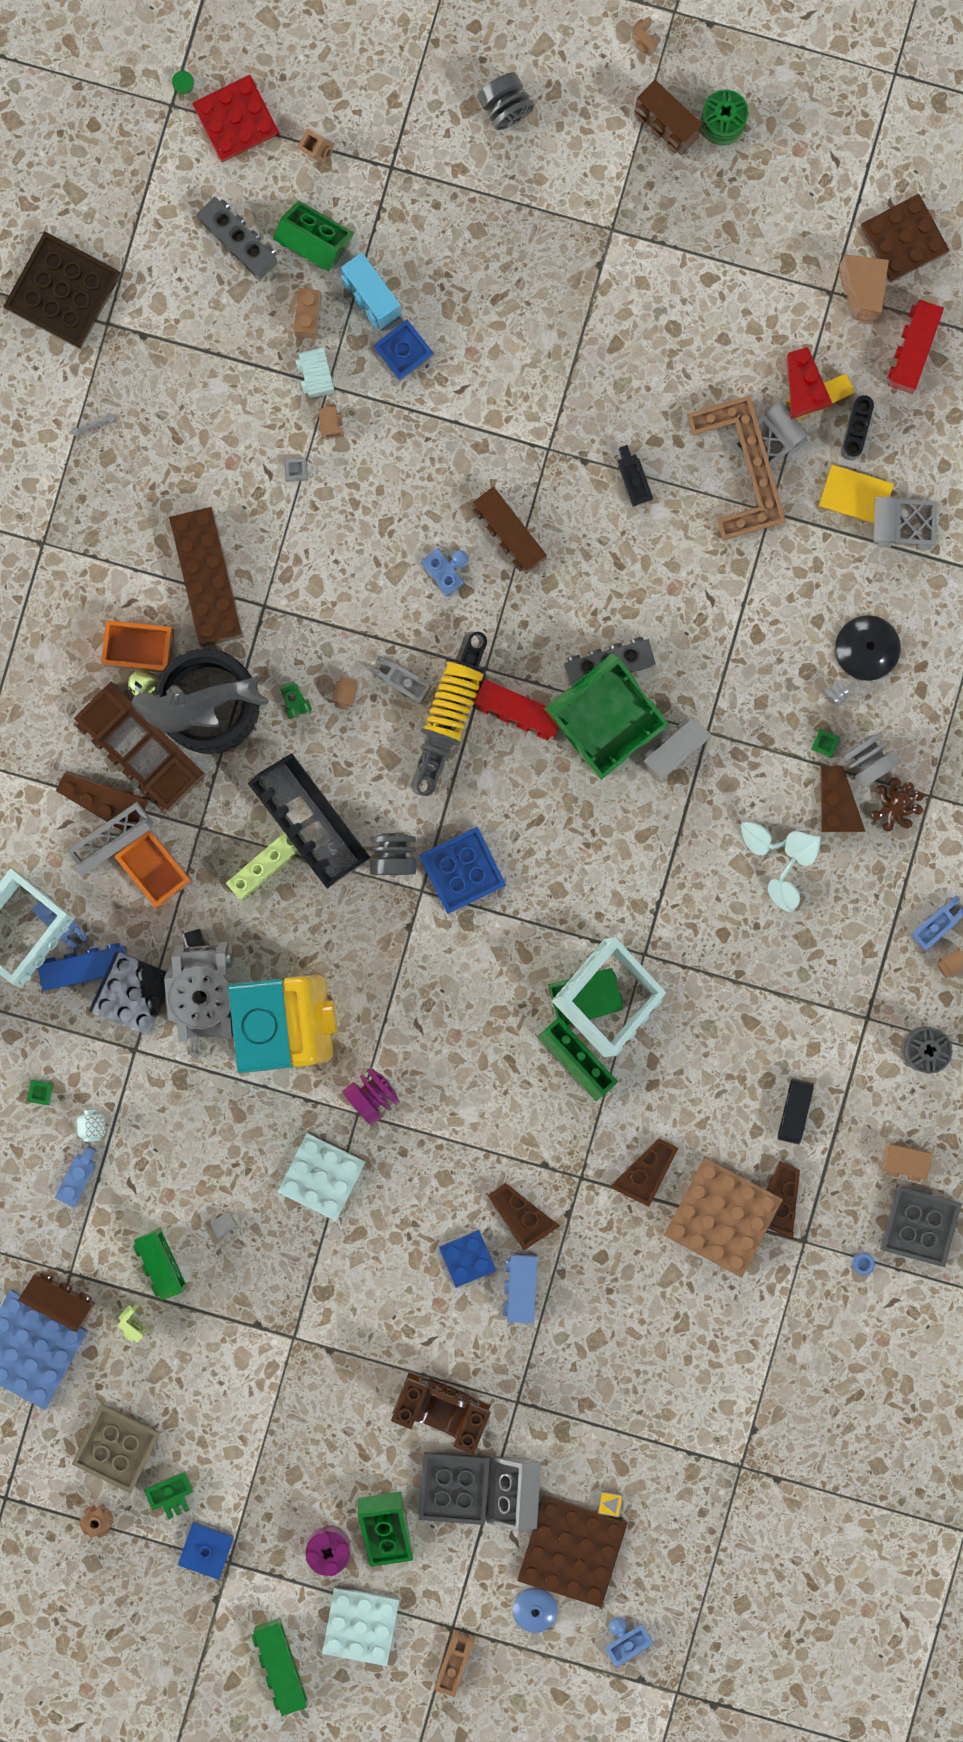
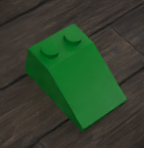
[358,1491,413,1567]

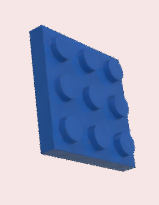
[419,826,506,914]

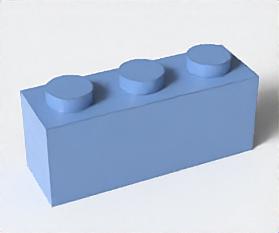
[503,1253,538,1324]

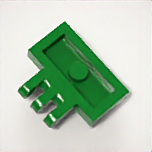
[144,1471,194,1520]

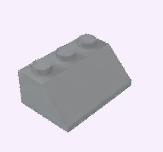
[642,718,712,782]
[487,1456,541,1531]

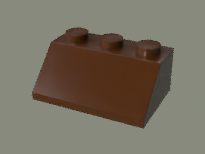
[18,1271,95,1332]

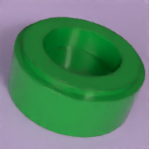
[172,71,194,94]

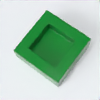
[811,729,840,758]
[27,1080,54,1106]

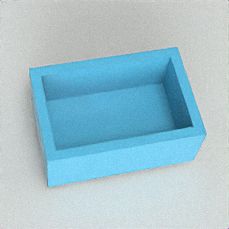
[340,252,402,330]

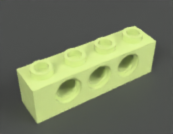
[226,833,307,900]

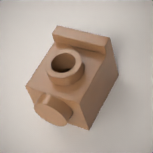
[318,404,344,439]

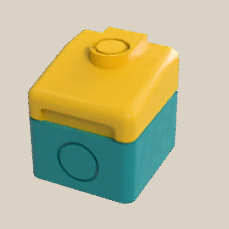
[228,974,338,1074]

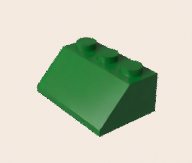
[273,200,354,272]
[133,1227,188,1301]

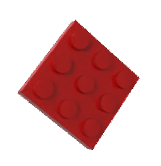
[192,74,279,163]

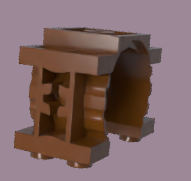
[391,1371,491,1455]

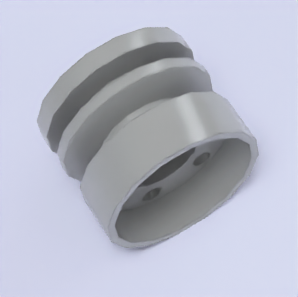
[842,732,901,788]

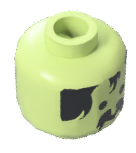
[128,670,159,696]

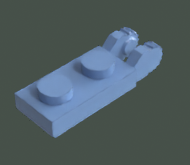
[32,895,89,952]
[910,896,963,951]

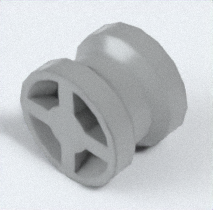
[823,679,851,707]

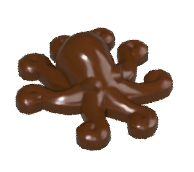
[871,777,924,832]

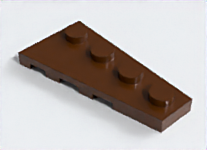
[56,771,151,832]

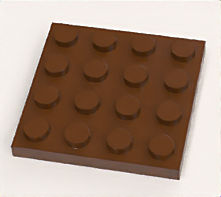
[517,1495,628,1608]

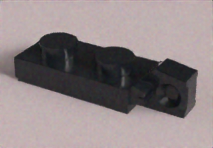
[617,445,653,507]

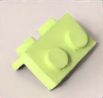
[117,1303,148,1343]

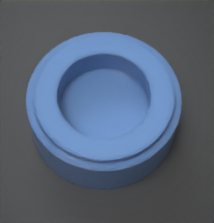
[852,1252,875,1275]

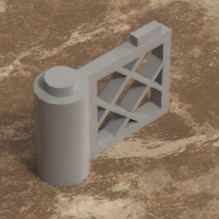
[731,401,809,471]
[874,497,937,550]

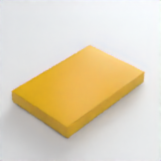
[818,464,894,524]

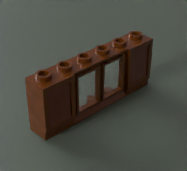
[74,682,206,812]

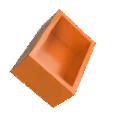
[101,620,175,672]
[114,830,192,908]

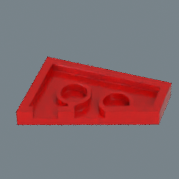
[787,347,832,419]

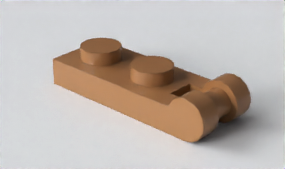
[434,1629,475,1697]

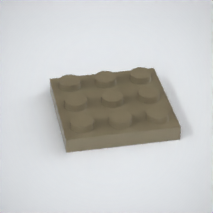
[72,1403,161,1493]

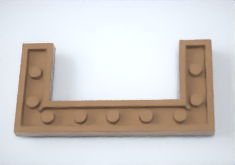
[687,395,786,541]

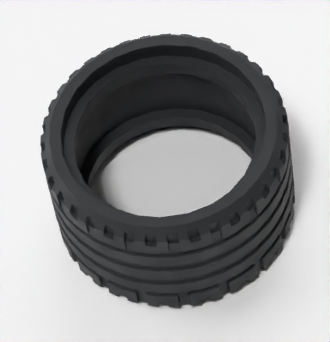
[154,648,260,754]

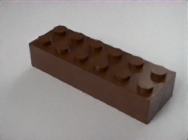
[169,507,244,647]

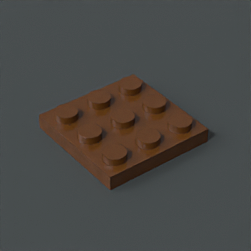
[861,194,950,283]

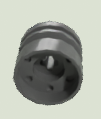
[477,72,535,131]
[370,833,416,875]
[901,1026,953,1074]

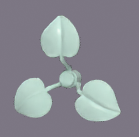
[741,822,821,912]

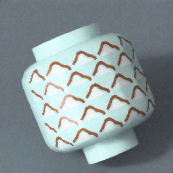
[76,1110,106,1142]

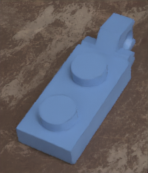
[55,1146,96,1208]

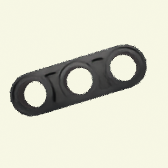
[841,395,874,461]
[777,1078,814,1145]

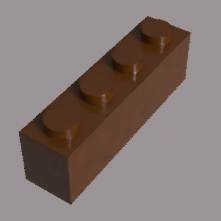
[472,486,547,574]

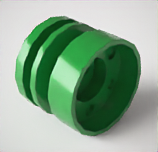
[700,89,749,146]

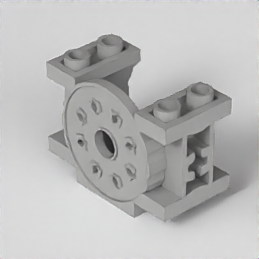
[164,942,233,1042]

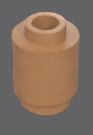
[331,676,358,710]
[937,948,963,979]

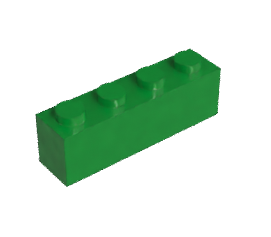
[537,1017,618,1101]
[251,1618,308,1716]

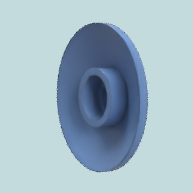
[513,1588,557,1633]

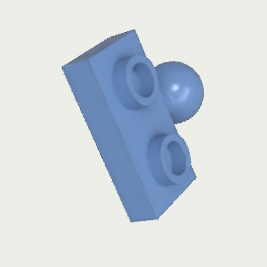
[421,548,469,596]
[605,1617,654,1668]

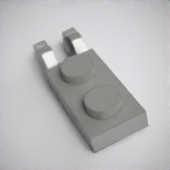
[370,656,432,705]

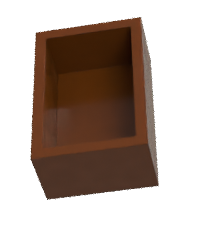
[634,79,703,156]

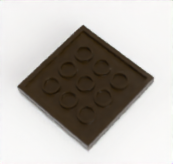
[3,231,122,350]

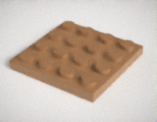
[664,1157,783,1278]

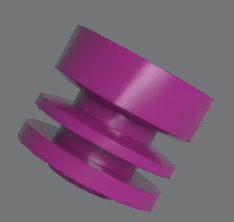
[342,1067,400,1126]

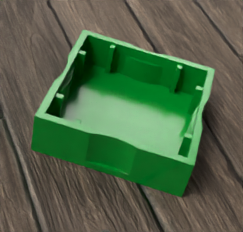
[544,653,669,780]

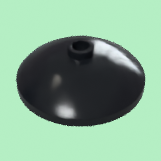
[835,615,901,681]

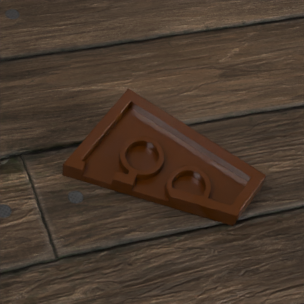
[766,1161,800,1239]
[487,1183,560,1251]

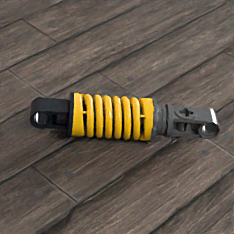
[411,632,487,796]

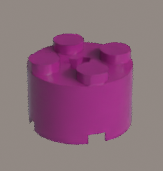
[305,1526,351,1576]

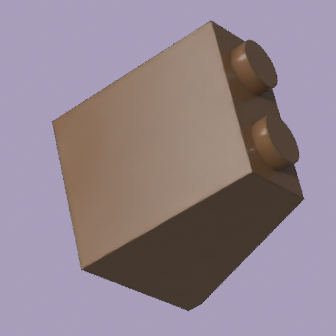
[839,254,889,324]

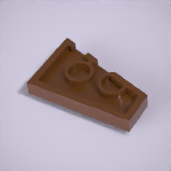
[820,766,866,832]
[609,1138,678,1207]

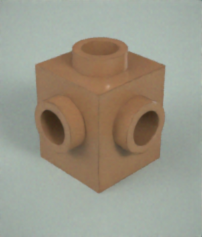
[80,1503,114,1538]

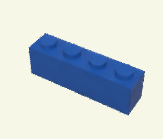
[38,943,128,991]

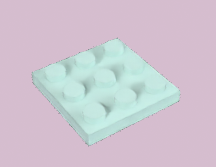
[278,1133,366,1221]
[322,1586,400,1666]

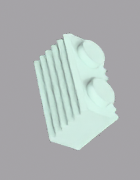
[296,347,335,399]

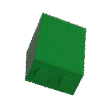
[548,968,623,1025]

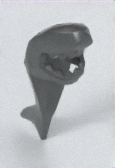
[131,676,269,733]

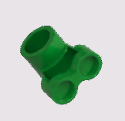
[280,681,312,719]

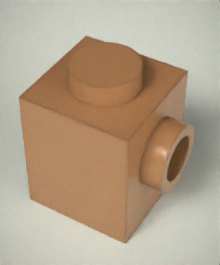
[297,128,335,163]

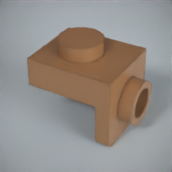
[632,17,657,57]

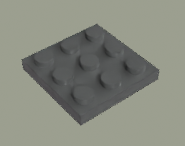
[880,1186,962,1267]
[419,1452,490,1525]

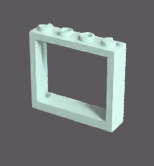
[0,868,75,988]
[552,937,666,1057]

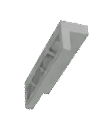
[67,802,153,876]

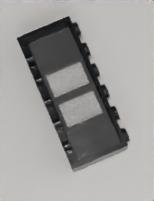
[248,753,371,889]

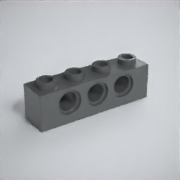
[196,196,278,281]
[564,637,656,687]

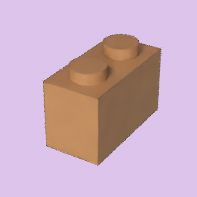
[294,288,322,339]
[881,1143,933,1182]

